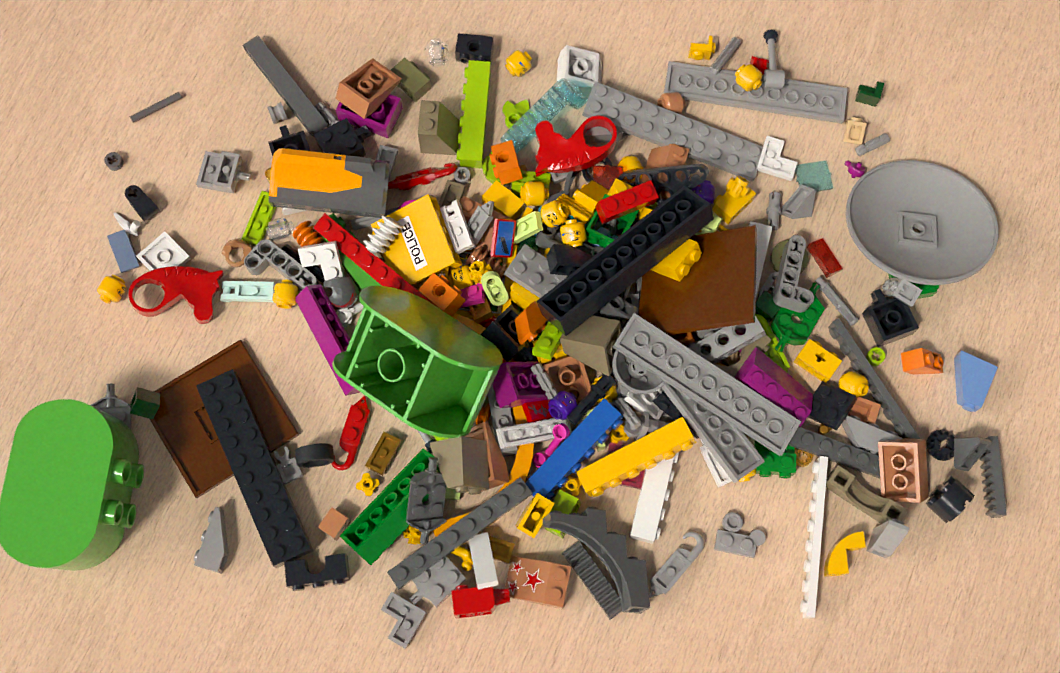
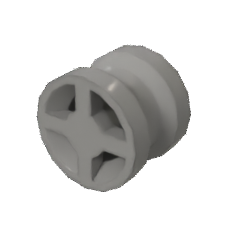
[267,102,287,124]

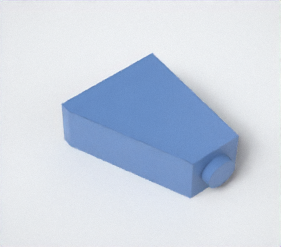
[954,350,998,412]

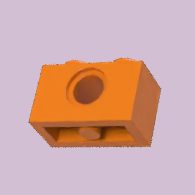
[489,140,523,185]
[419,273,466,316]

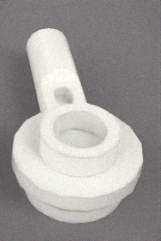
[336,303,364,327]

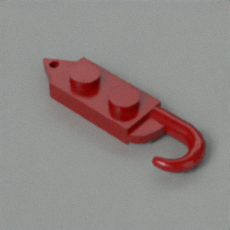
[388,163,458,190]
[331,396,371,471]

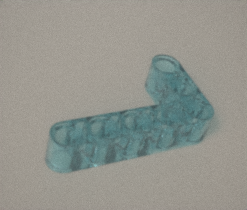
[500,78,588,153]

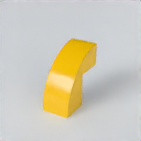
[824,531,866,577]

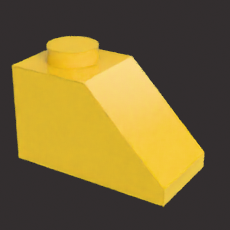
[515,493,555,538]

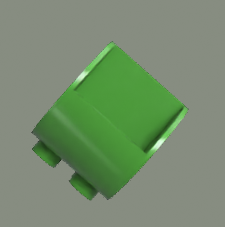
[332,286,503,438]
[0,399,144,571]

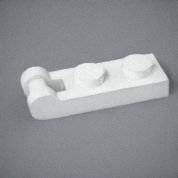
[440,199,475,254]

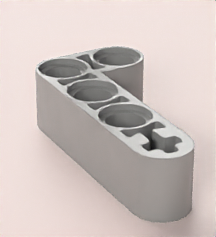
[773,235,814,313]
[244,239,319,290]

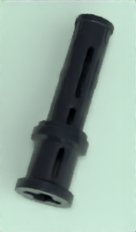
[566,373,617,425]

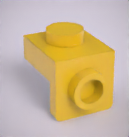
[688,36,716,60]

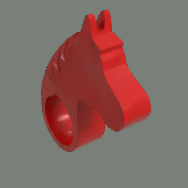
[535,116,617,177]
[128,266,224,324]

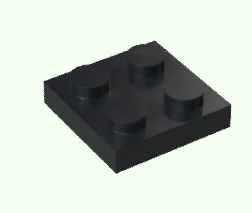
[808,381,857,431]

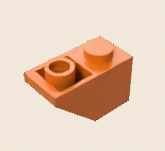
[515,301,548,345]
[901,348,944,375]

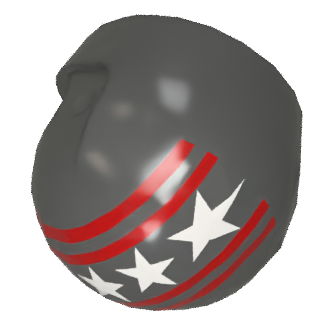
[323,277,359,309]

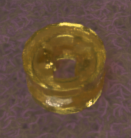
[795,449,813,467]

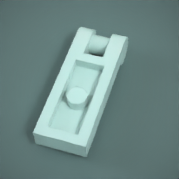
[220,281,275,302]

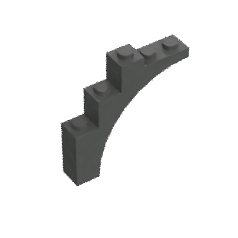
[542,507,650,614]

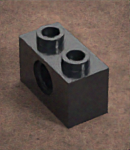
[455,33,494,63]

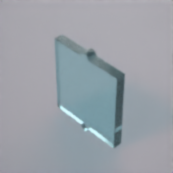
[795,161,833,192]

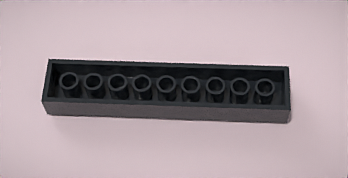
[537,185,714,336]
[196,369,314,568]

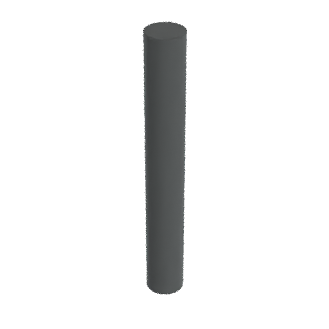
[130,92,182,123]

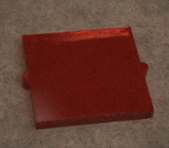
[593,164,624,190]

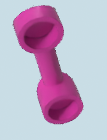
[532,423,570,468]

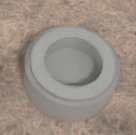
[722,512,743,533]

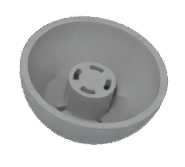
[612,350,665,394]

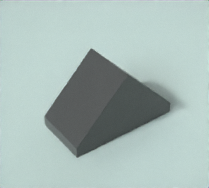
[954,437,993,471]

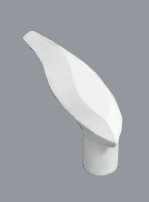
[113,212,140,236]

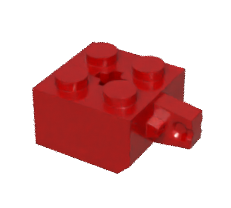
[451,584,510,619]

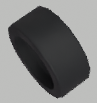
[295,443,334,468]

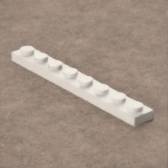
[800,456,828,619]

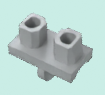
[624,412,659,441]

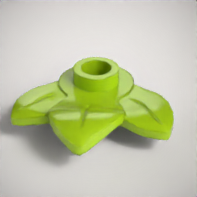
[503,100,538,130]

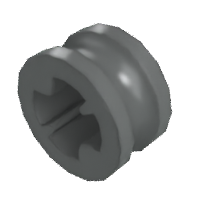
[104,152,124,171]

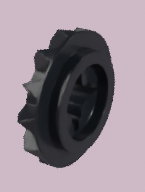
[926,430,956,461]

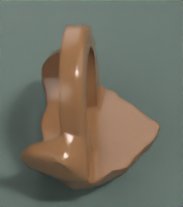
[221,238,252,267]

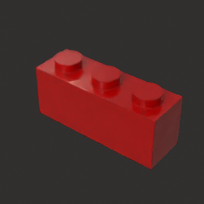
[595,180,659,224]

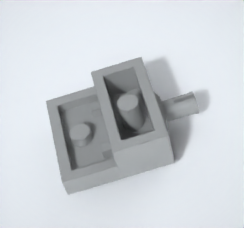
[196,151,251,194]
[409,557,466,608]

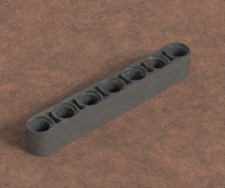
[243,35,328,136]

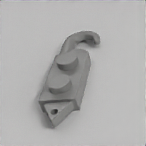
[458,201,494,266]
[649,531,704,598]

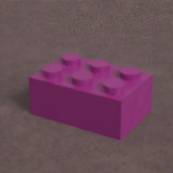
[336,94,403,139]

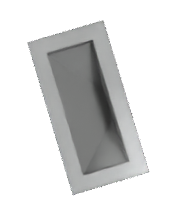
[781,184,816,219]

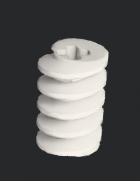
[363,215,403,258]

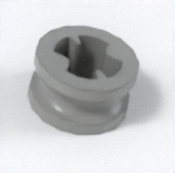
[454,167,471,185]

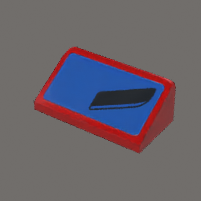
[490,218,516,258]

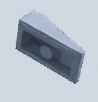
[107,230,140,273]

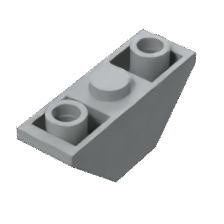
[842,415,903,455]

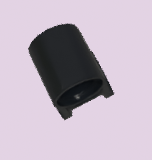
[125,185,160,222]

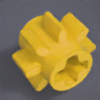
[726,175,751,199]
[468,260,493,285]
[403,525,421,545]

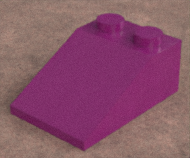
[492,362,548,408]

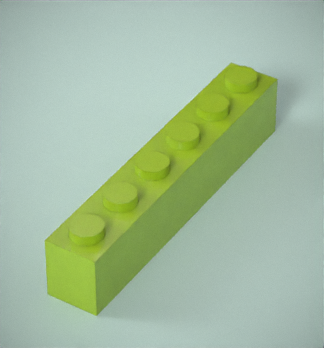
[457,60,491,169]

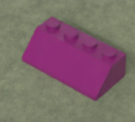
[734,347,813,427]

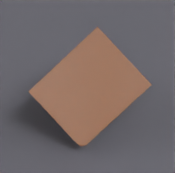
[849,397,881,424]
[318,507,350,541]

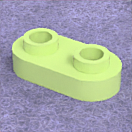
[481,271,509,306]

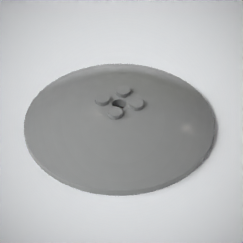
[845,160,998,285]

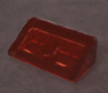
[807,239,843,278]

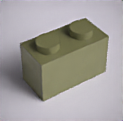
[390,57,431,102]

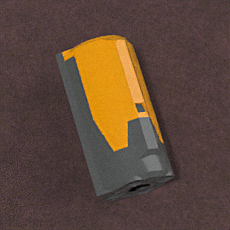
[268,148,390,218]

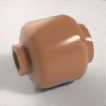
[657,92,686,114]

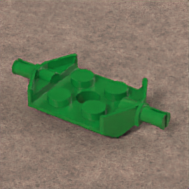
[770,283,825,352]

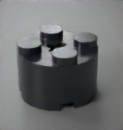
[926,476,975,523]

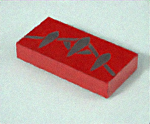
[522,400,553,423]

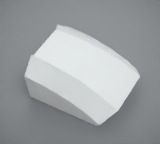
[557,45,602,87]

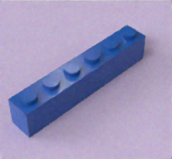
[525,399,623,500]

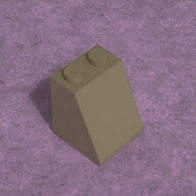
[418,100,460,155]
[560,316,622,376]
[430,436,489,495]

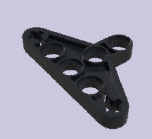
[618,164,709,206]

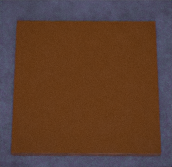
[639,225,757,335]
[150,340,299,498]

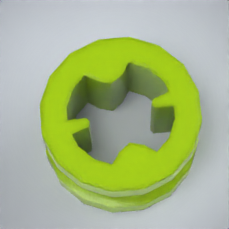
[866,347,885,366]

